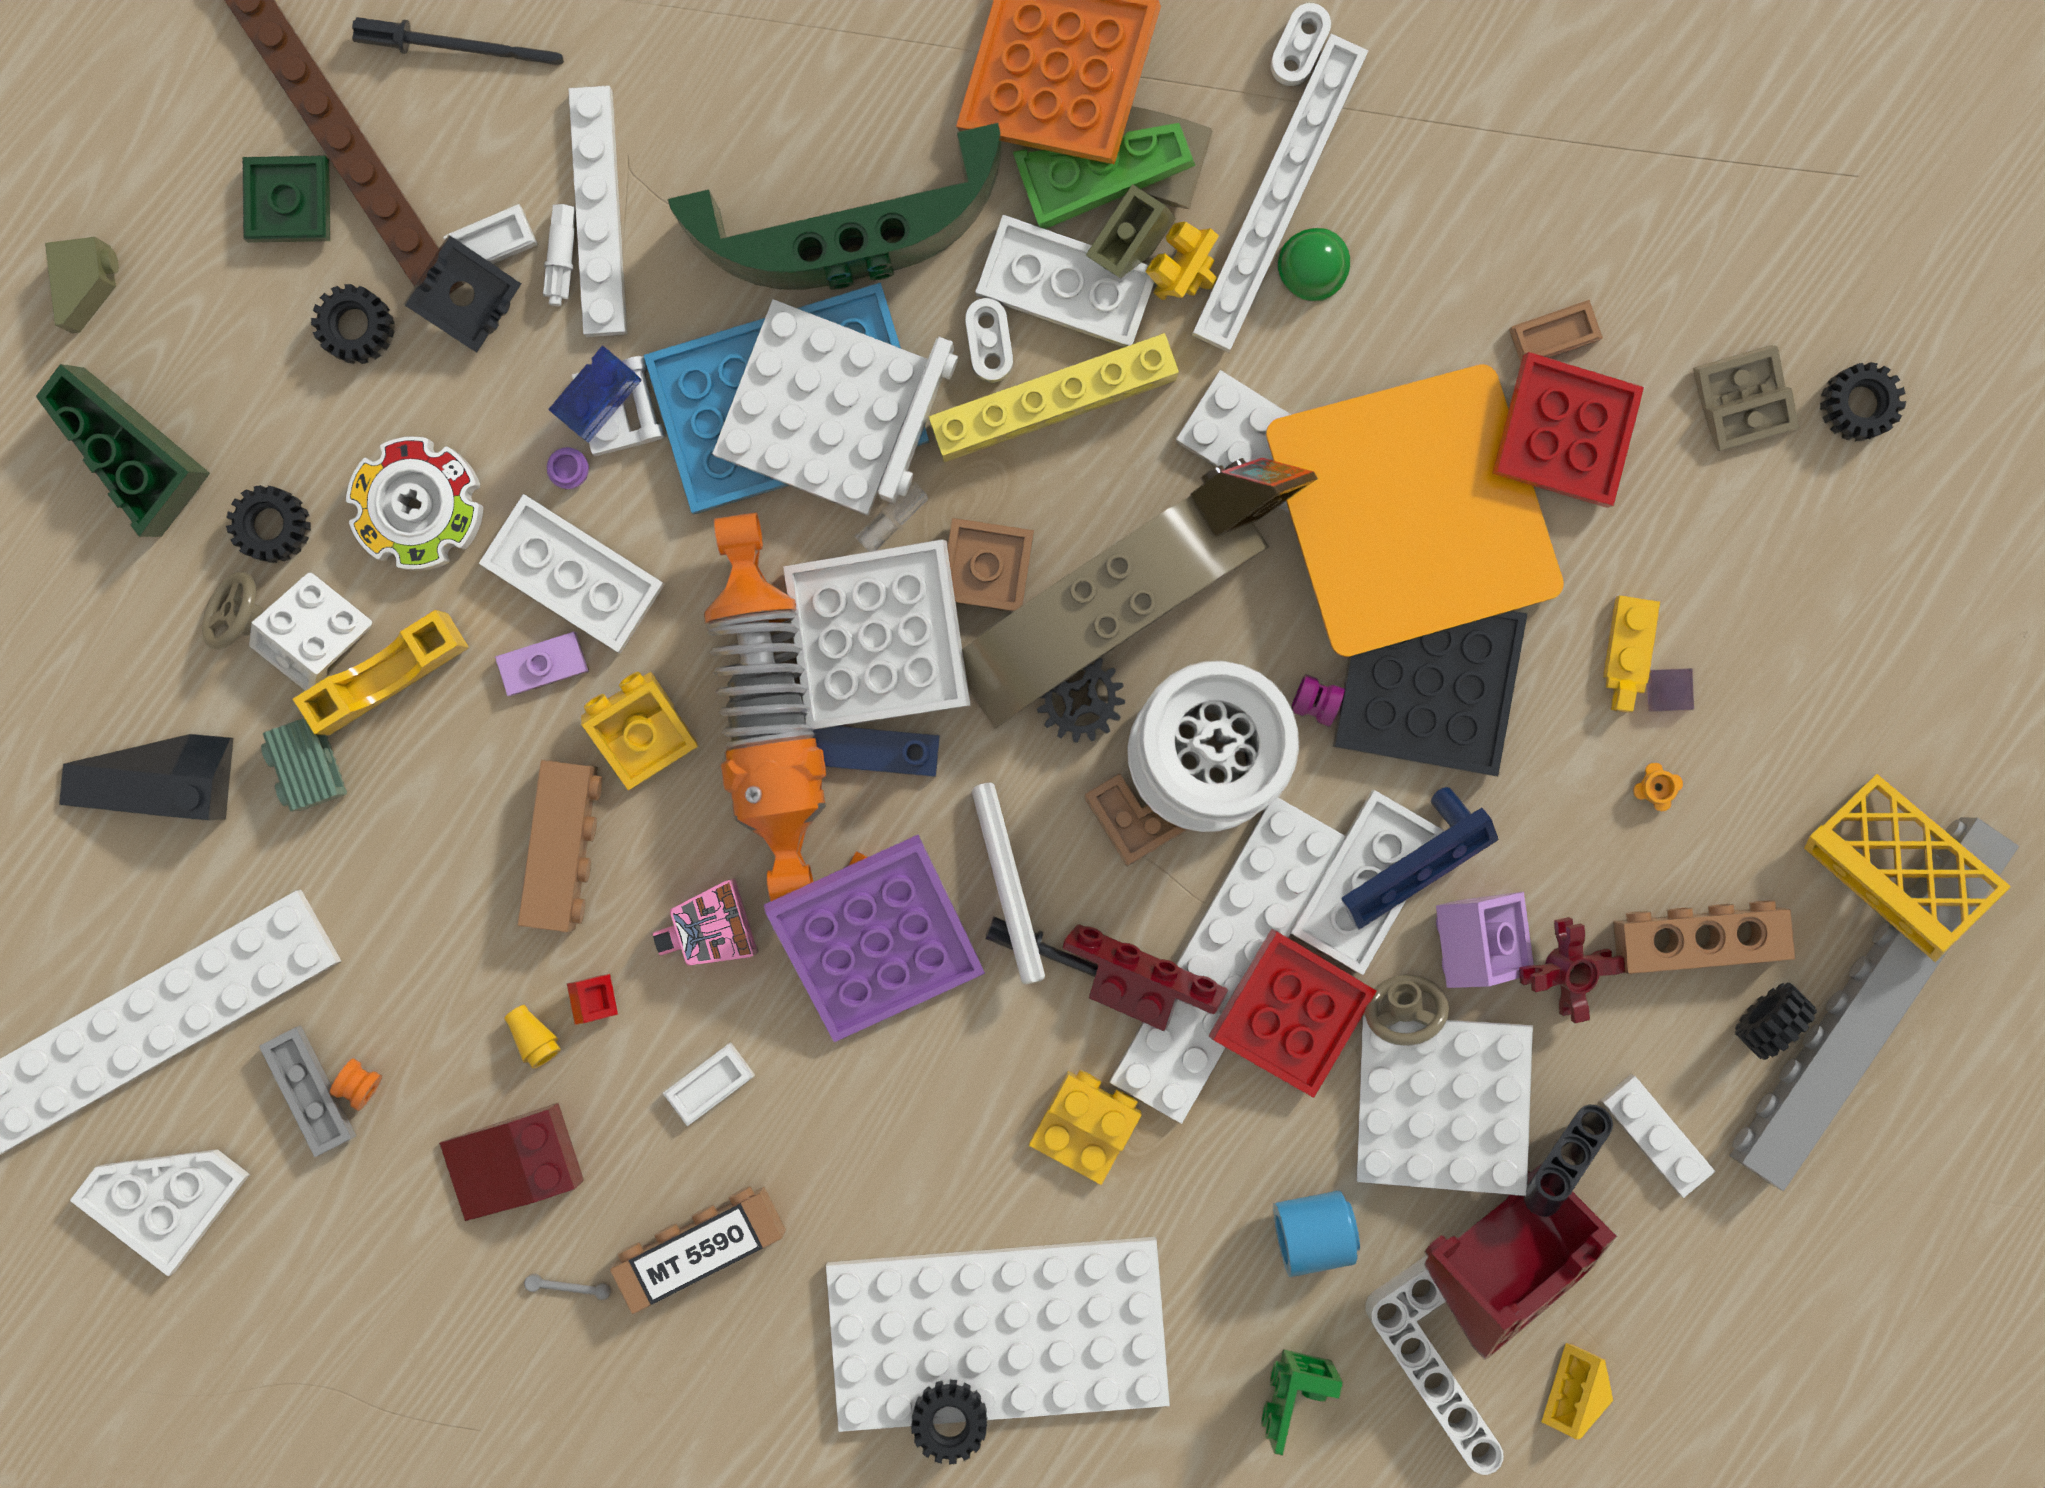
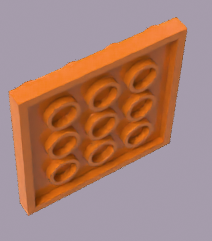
[956,0,1161,164]

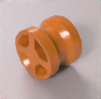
[329,1058,382,1111]

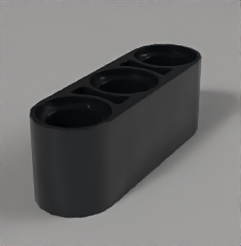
[1524,1104,1613,1217]

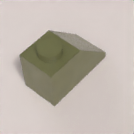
[1086,184,1176,279]
[45,237,119,333]

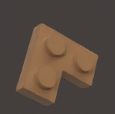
[1084,774,1189,867]

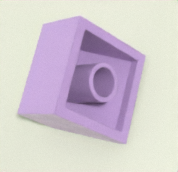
[1436,892,1534,988]

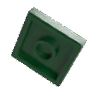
[242,156,330,243]

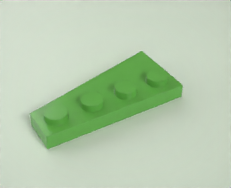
[1013,123,1196,229]

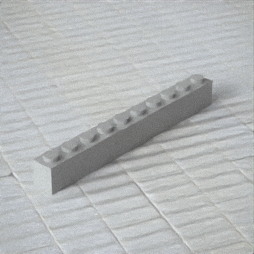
[1730,817,2019,1191]

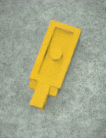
[1603,595,1660,713]

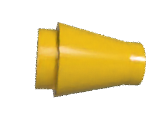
[504,1005,561,1069]

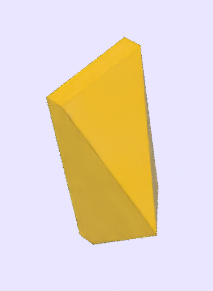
[1541,1343,1613,1439]

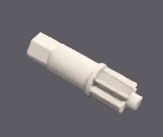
[543,204,576,306]

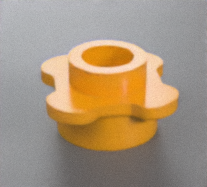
[1633,763,1683,811]

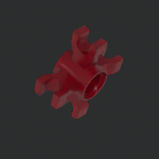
[1519,917,1625,1023]

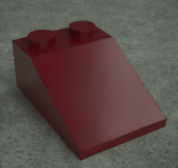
[439,1103,584,1221]

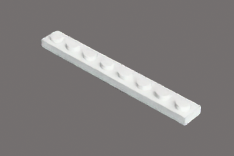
[1192,34,1368,353]

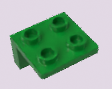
[1261,1349,1343,1455]

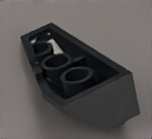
[59,734,234,820]

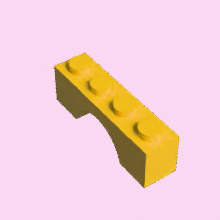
[293,610,469,735]

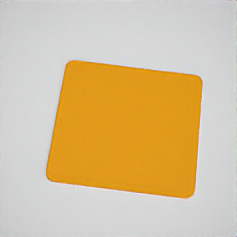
[1266,364,1564,657]

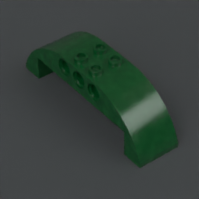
[668,123,1001,290]

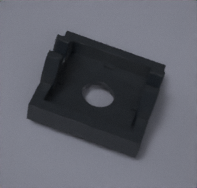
[403,235,522,353]

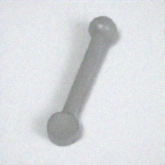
[524,1274,611,1300]

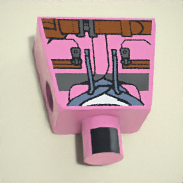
[653,878,758,965]

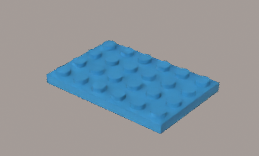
[643,282,930,515]

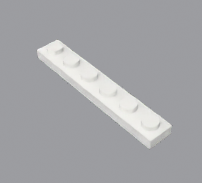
[569,86,627,337]

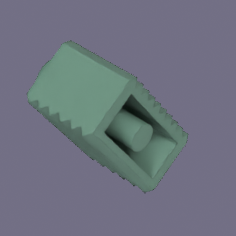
[261,718,347,812]

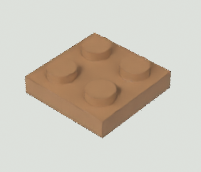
[948,518,1034,612]

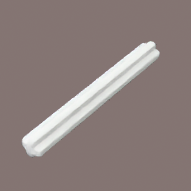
[972,783,1045,984]

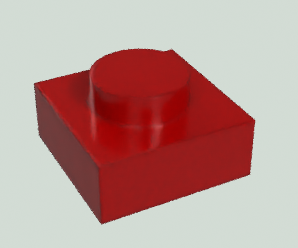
[567,974,618,1024]

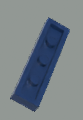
[805,723,940,777]
[1341,787,1499,930]

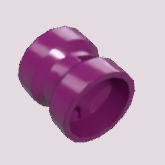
[1291,674,1345,727]

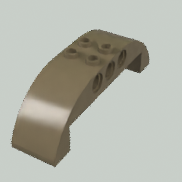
[962,495,1269,729]

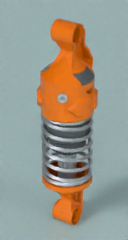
[704,512,826,902]

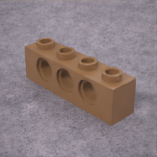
[1613,900,1795,974]

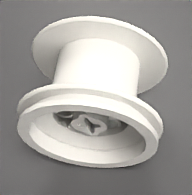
[1128,661,1299,832]

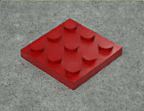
[1492,352,1644,508]
[1208,928,1377,1098]

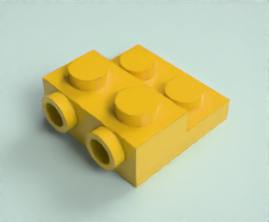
[581,671,698,790]
[1029,1070,1142,1185]

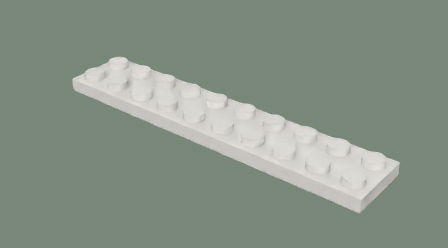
[0,890,341,1155]

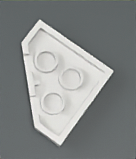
[70,1149,250,1277]

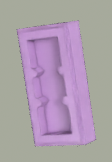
[495,632,589,696]

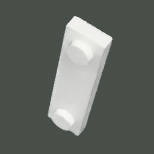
[878,337,958,504]

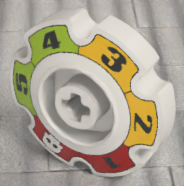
[346,437,483,571]

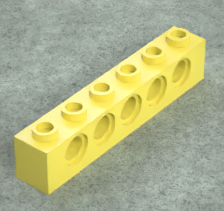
[928,333,1179,462]

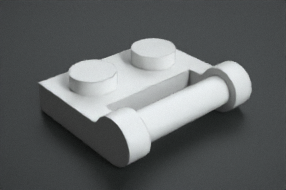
[572,356,665,456]

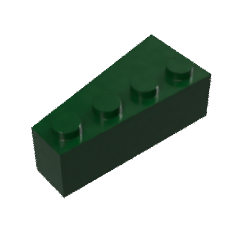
[36,364,210,537]

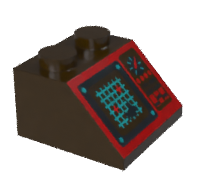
[1190,458,1318,537]

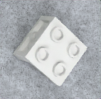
[249,573,372,691]

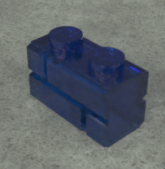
[548,345,642,443]

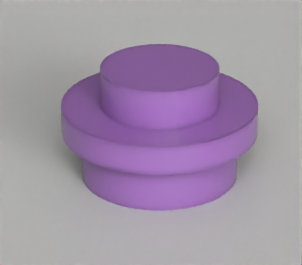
[547,447,589,489]

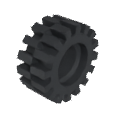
[311,284,394,364]
[1820,362,1906,441]
[226,485,311,563]
[1735,982,1817,1060]
[911,1379,987,1465]

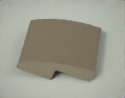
[1123,106,1213,209]
[1693,345,1799,451]

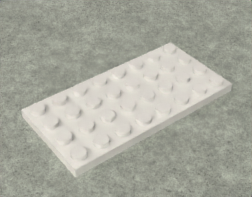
[826,1237,1170,1432]

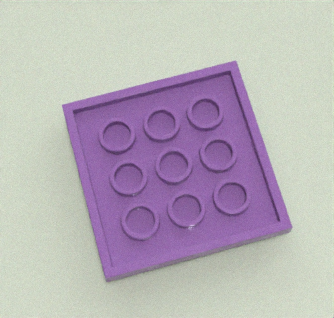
[764,834,985,1042]

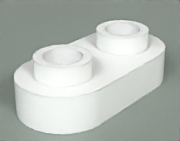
[1270,3,1331,86]
[965,298,1013,383]

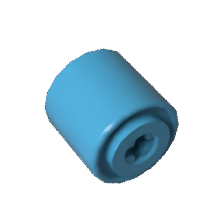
[1273,1190,1360,1277]

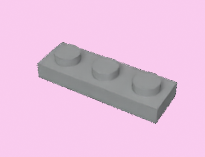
[259,1026,356,1157]

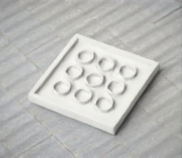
[712,299,928,516]
[783,540,970,730]
[1357,1015,1533,1196]

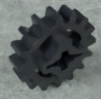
[1037,658,1125,743]

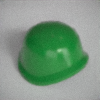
[1277,228,1350,301]

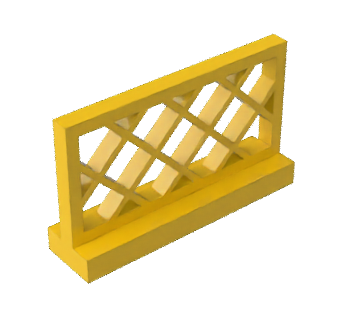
[1804,774,2011,963]

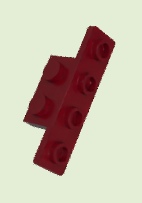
[1062,924,1228,1031]

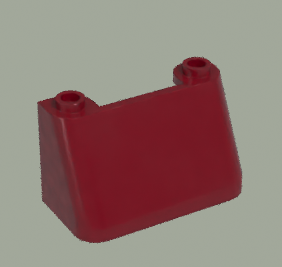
[1424,1163,1617,1360]

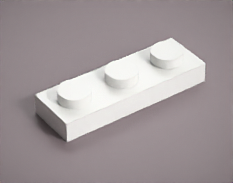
[1600,1074,1715,1198]

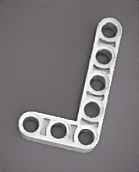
[1366,1255,1503,1475]

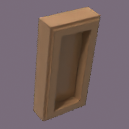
[1509,300,1603,363]

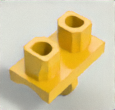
[1146,221,1219,300]

